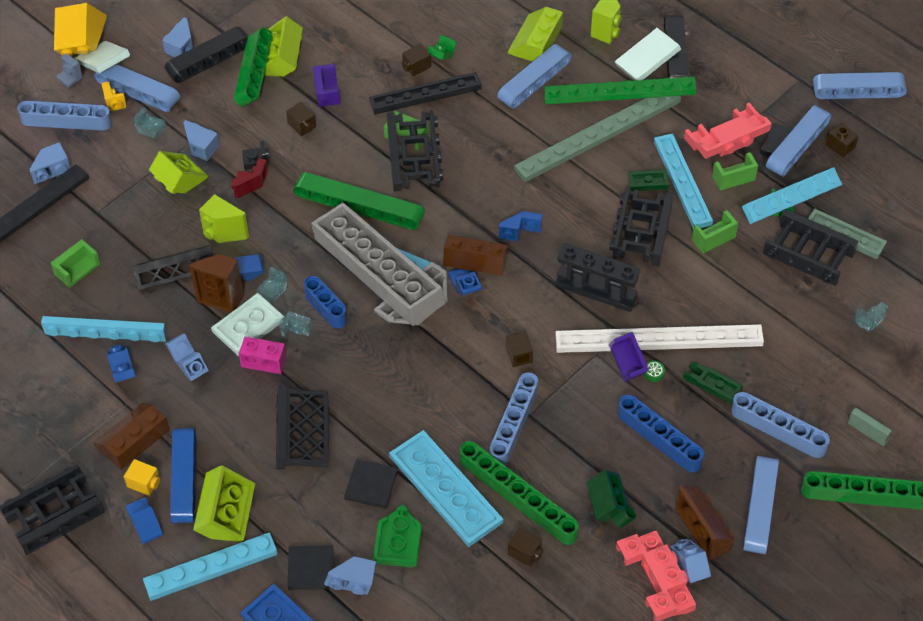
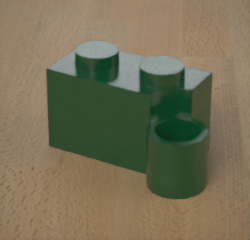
[586,470,636,528]

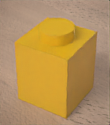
[123,459,160,496]

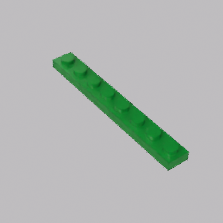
[544,77,696,105]

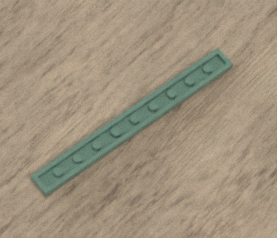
[514,96,681,182]

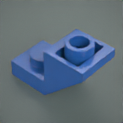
[499,211,543,241]
[234,254,264,281]
[448,269,482,295]
[106,345,136,382]

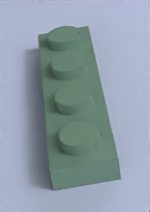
[808,209,887,260]

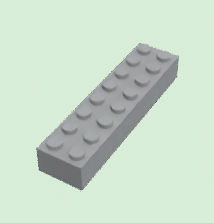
[311,203,445,326]

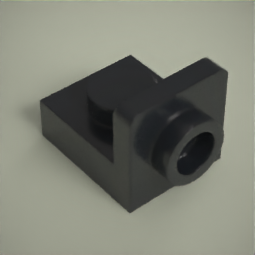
[242,141,270,170]

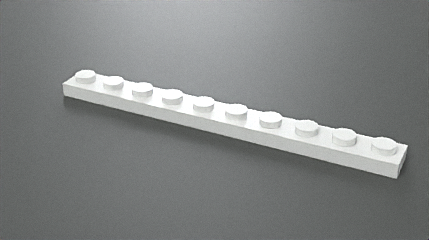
[555,325,764,353]

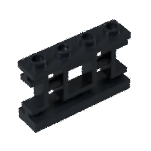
[387,110,444,192]
[609,186,674,267]
[555,243,640,312]
[0,465,105,555]

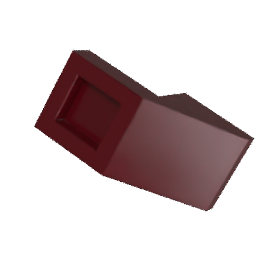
[231,159,268,198]

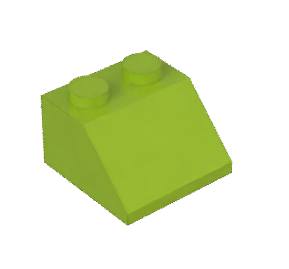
[591,0,622,44]
[149,151,208,194]
[199,194,249,243]

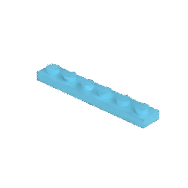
[654,133,713,228]
[742,167,842,224]
[41,316,167,342]
[143,532,278,601]

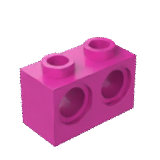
[239,336,287,374]

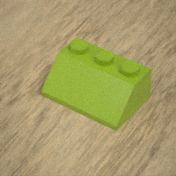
[508,7,563,62]
[264,16,303,77]
[193,465,255,542]

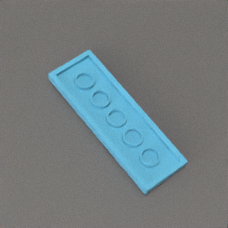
[389,430,503,547]

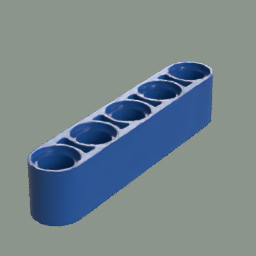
[618,395,704,472]
[170,428,196,524]

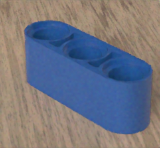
[304,276,347,328]

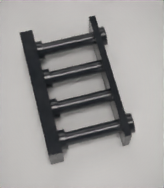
[763,209,859,286]

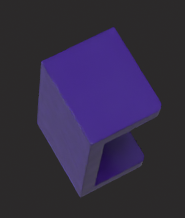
[313,64,341,107]
[608,332,649,382]

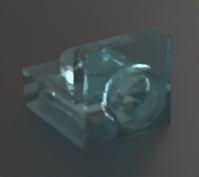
[134,108,166,139]
[256,267,288,303]
[854,302,888,332]
[279,311,313,339]

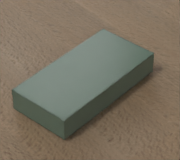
[848,408,892,447]

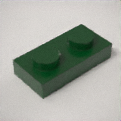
[628,169,669,191]

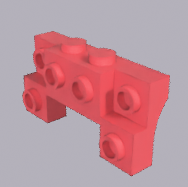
[684,103,771,159]
[616,531,696,621]

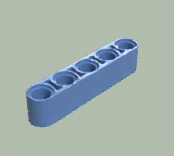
[497,44,572,109]
[94,64,180,112]
[813,72,907,99]
[17,101,112,130]
[766,105,832,177]
[490,372,538,466]
[731,392,830,458]
[743,456,779,554]

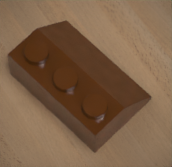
[443,235,510,276]
[189,254,244,313]
[93,403,170,470]
[675,486,734,561]

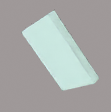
[615,28,681,81]
[75,41,130,73]
[211,293,285,356]

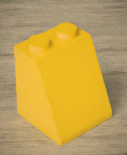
[54,3,107,57]

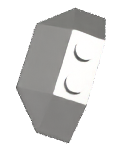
[374,262,448,325]

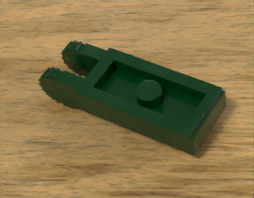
[682,362,743,405]

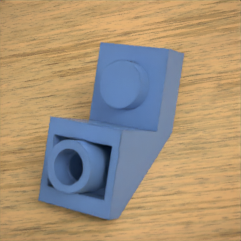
[165,333,209,381]

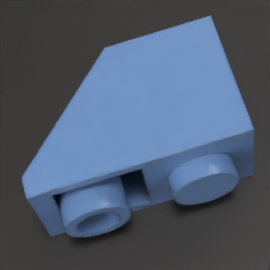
[162,17,193,57]
[183,120,220,161]
[30,143,70,184]
[670,539,711,583]
[324,556,376,595]

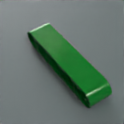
[234,27,272,107]

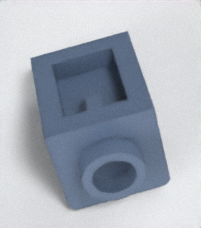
[57,54,83,88]

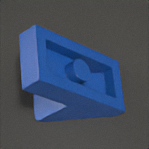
[125,497,163,544]

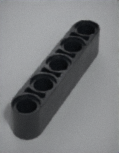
[664,15,689,78]
[164,27,249,83]

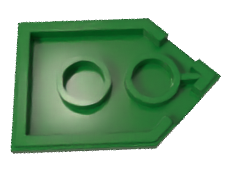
[373,504,422,567]

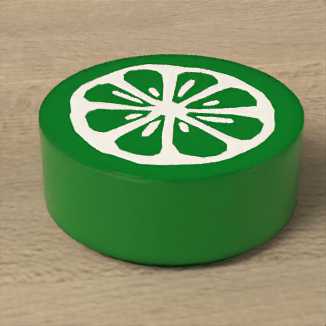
[644,361,665,382]

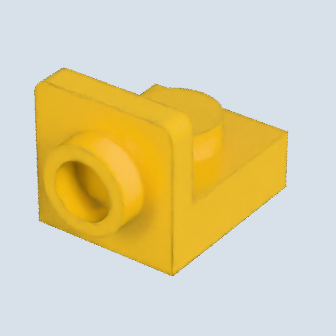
[101,81,126,111]

